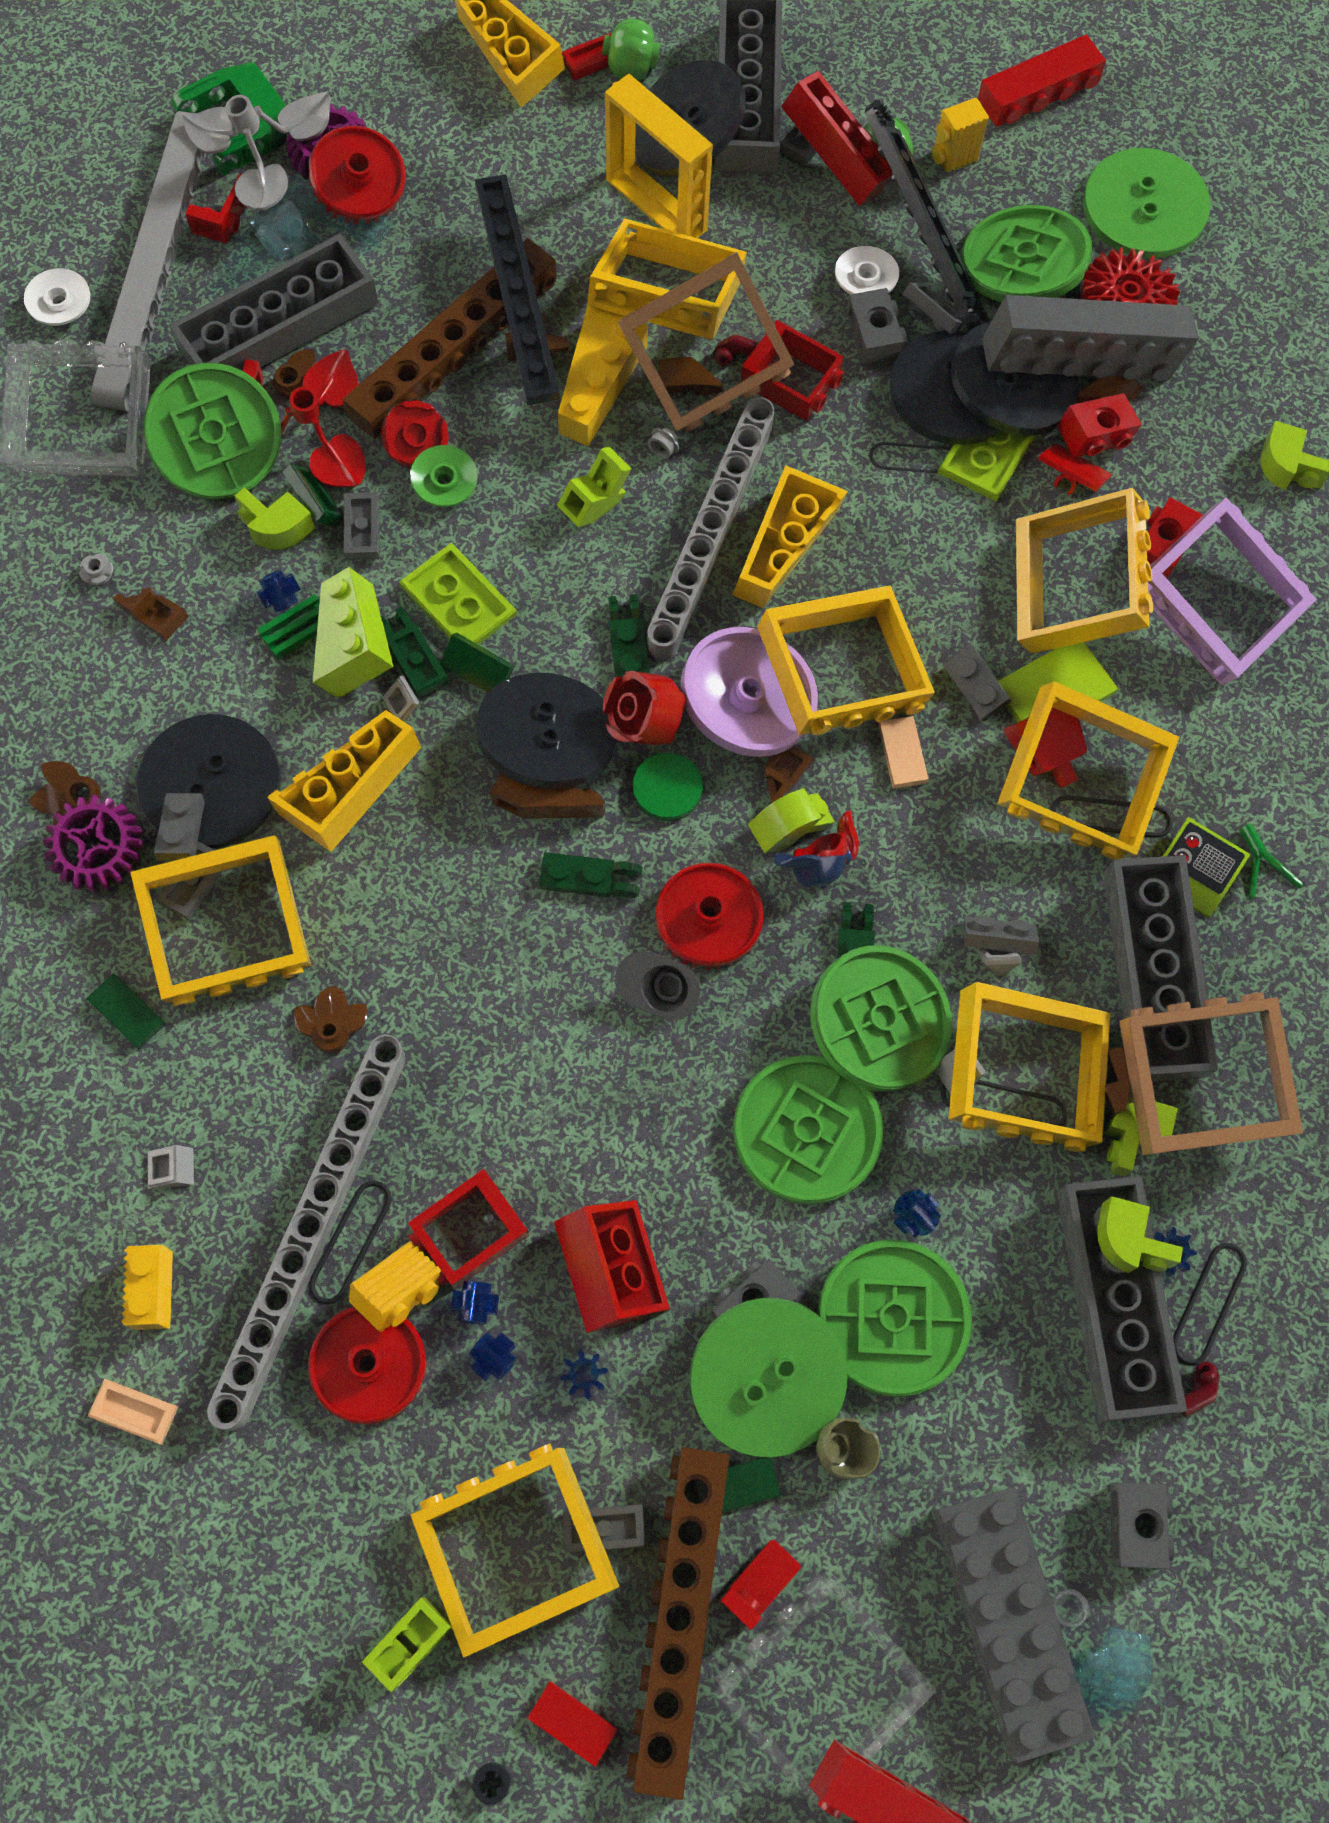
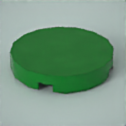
[633,753,703,821]

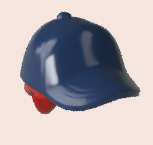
[774,810,859,889]

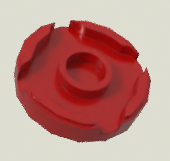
[381,400,449,469]

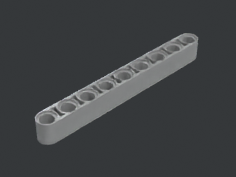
[647,397,774,661]

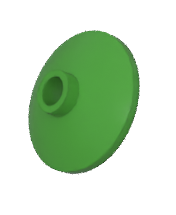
[410,445,478,507]

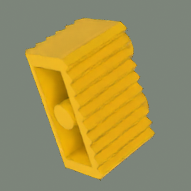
[932,98,989,173]
[349,1241,441,1332]
[121,1245,173,1330]

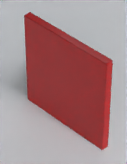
[1038,443,1113,495]

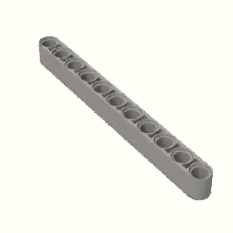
[91,111,207,411]
[207,1034,406,1432]

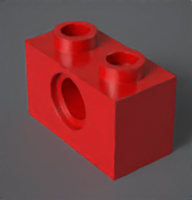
[1057,393,1142,458]
[1147,497,1203,579]

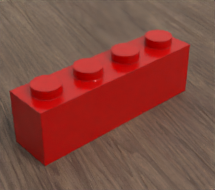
[977,34,1106,127]
[781,71,892,206]
[809,1739,972,1823]

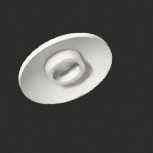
[835,246,899,294]
[24,268,90,326]

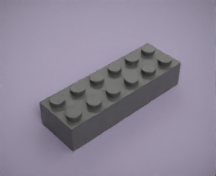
[715,0,782,173]
[169,233,378,371]
[982,295,1199,381]
[1103,855,1218,1082]
[1057,1176,1187,1423]
[933,1487,1096,1763]

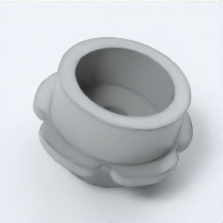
[648,428,679,459]
[79,554,114,585]

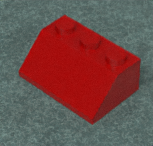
[554,1200,670,1333]

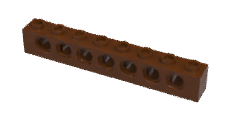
[343,237,557,440]
[626,1447,730,1800]

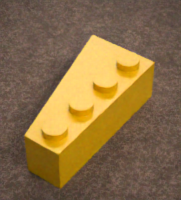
[454,0,565,107]
[558,306,648,446]
[732,465,848,608]
[267,710,422,852]

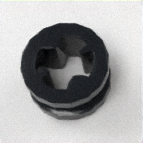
[472,1763,511,1805]

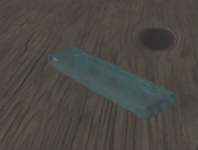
[277,172,394,248]

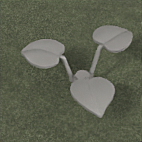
[183,92,331,211]

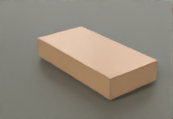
[878,716,928,789]
[87,1379,178,1445]

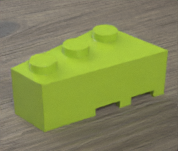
[313,567,393,697]

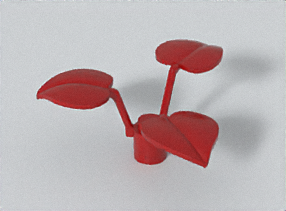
[281,349,366,488]

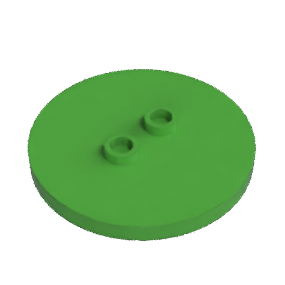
[1083,148,1211,258]
[962,205,1092,302]
[143,363,281,500]
[810,945,952,1092]
[733,1055,883,1205]
[817,1240,972,1397]
[690,1298,848,1457]

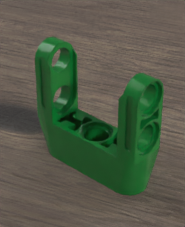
[171,62,290,175]

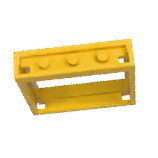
[605,74,713,238]
[587,218,747,340]
[1016,488,1153,653]
[757,585,935,735]
[997,681,1179,860]
[130,835,311,1007]
[948,982,1111,1152]
[410,1444,620,1658]

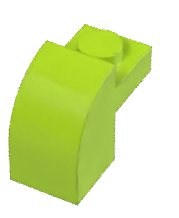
[1260,421,1329,490]
[557,447,632,528]
[234,487,315,550]
[748,788,835,854]
[1103,1102,1178,1177]
[1097,1196,1183,1273]

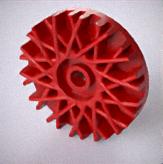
[309,126,406,225]
[1080,247,1180,305]
[655,863,764,970]
[308,1306,427,1425]

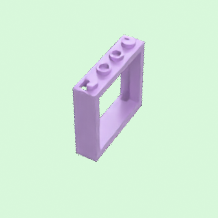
[1148,497,1317,685]

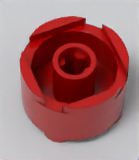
[603,671,687,745]

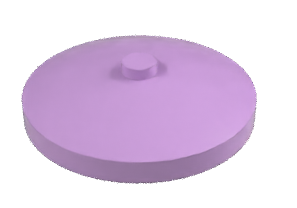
[681,627,818,757]

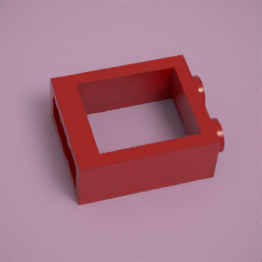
[741,320,844,421]
[408,1169,529,1290]

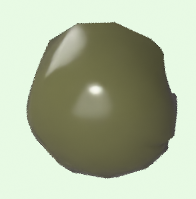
[816,1417,881,1480]

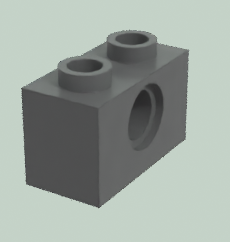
[846,288,907,366]
[711,1259,801,1320]
[1110,1482,1174,1569]

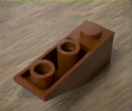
[490,773,606,819]

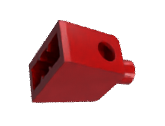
[1003,707,1087,788]

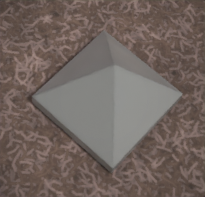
[382,676,419,722]
[978,948,1021,976]

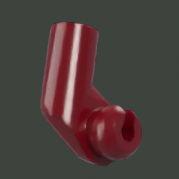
[713,334,760,366]
[1181,1361,1220,1418]

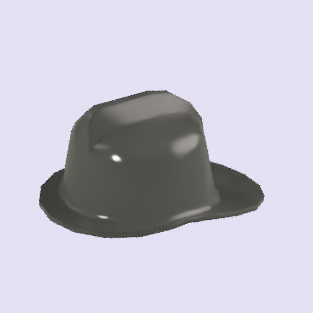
[614,951,701,1020]

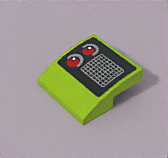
[1162,817,1250,918]

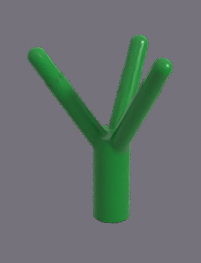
[1240,824,1303,899]

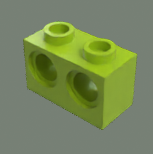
[362,1597,452,1692]

